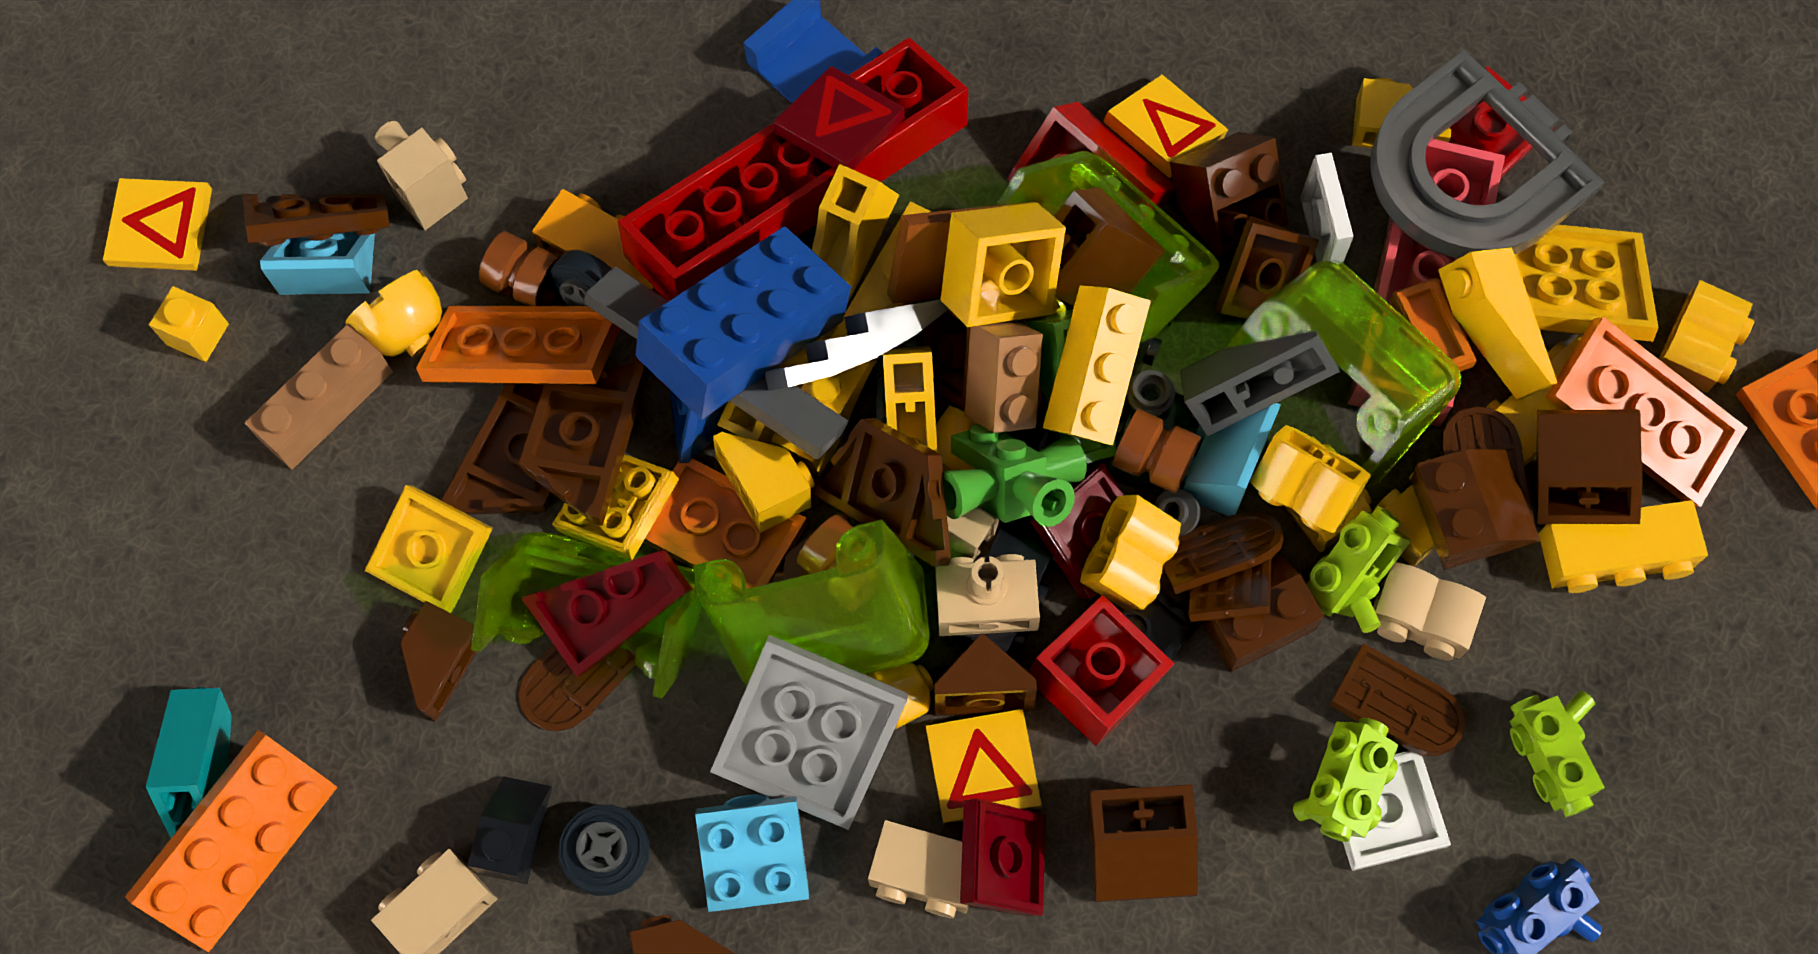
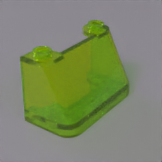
[694,520,929,686]

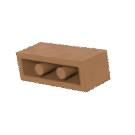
[245,324,393,470]

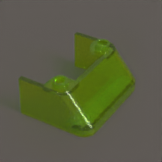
[996,151,1219,343]
[1225,260,1461,489]
[471,532,708,699]

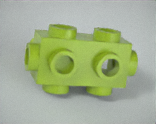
[1306,506,1411,633]
[1509,691,1605,818]
[1293,718,1398,842]

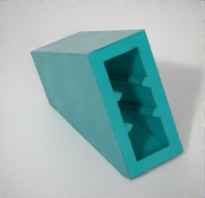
[146,687,232,838]

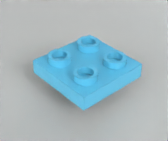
[695,794,809,912]

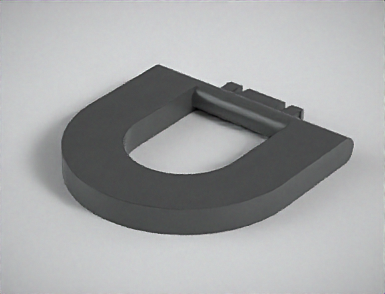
[1370,50,1605,258]

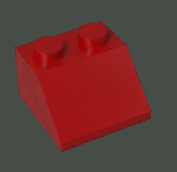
[1028,595,1175,746]

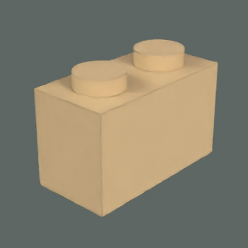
[868,820,969,918]
[371,849,498,954]

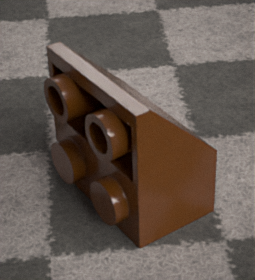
[1170,132,1289,256]
[1054,187,1165,306]
[1535,409,1642,524]
[1087,784,1198,903]

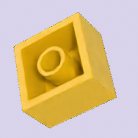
[940,202,1066,327]

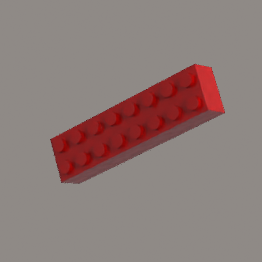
[617,37,968,301]

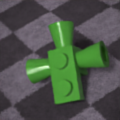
[943,424,1087,527]

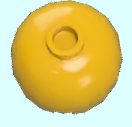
[345,270,442,357]

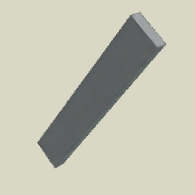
[584,266,848,460]

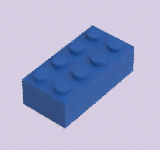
[635,226,851,420]

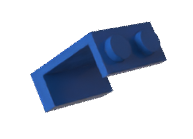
[743,0,883,103]

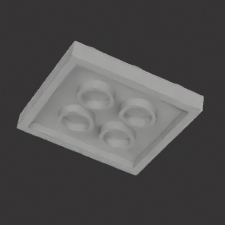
[710,635,909,830]

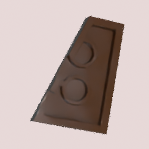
[242,194,390,246]

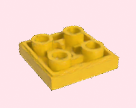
[552,454,679,560]

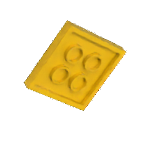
[1514,225,1659,342]

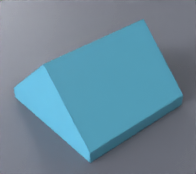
[260,232,375,295]

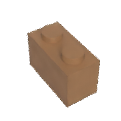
[965,320,1043,433]

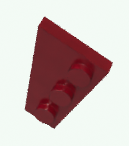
[521,550,693,677]

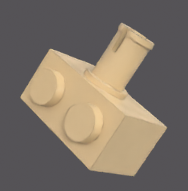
[375,121,468,230]
[935,554,1040,636]

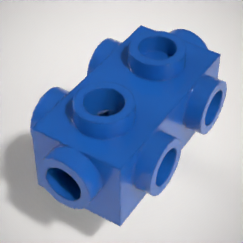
[1476,858,1602,954]

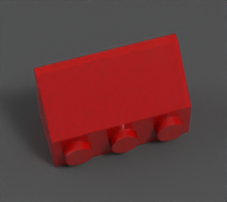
[1007,102,1175,227]

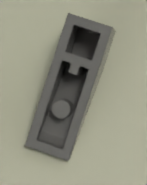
[1180,331,1340,436]

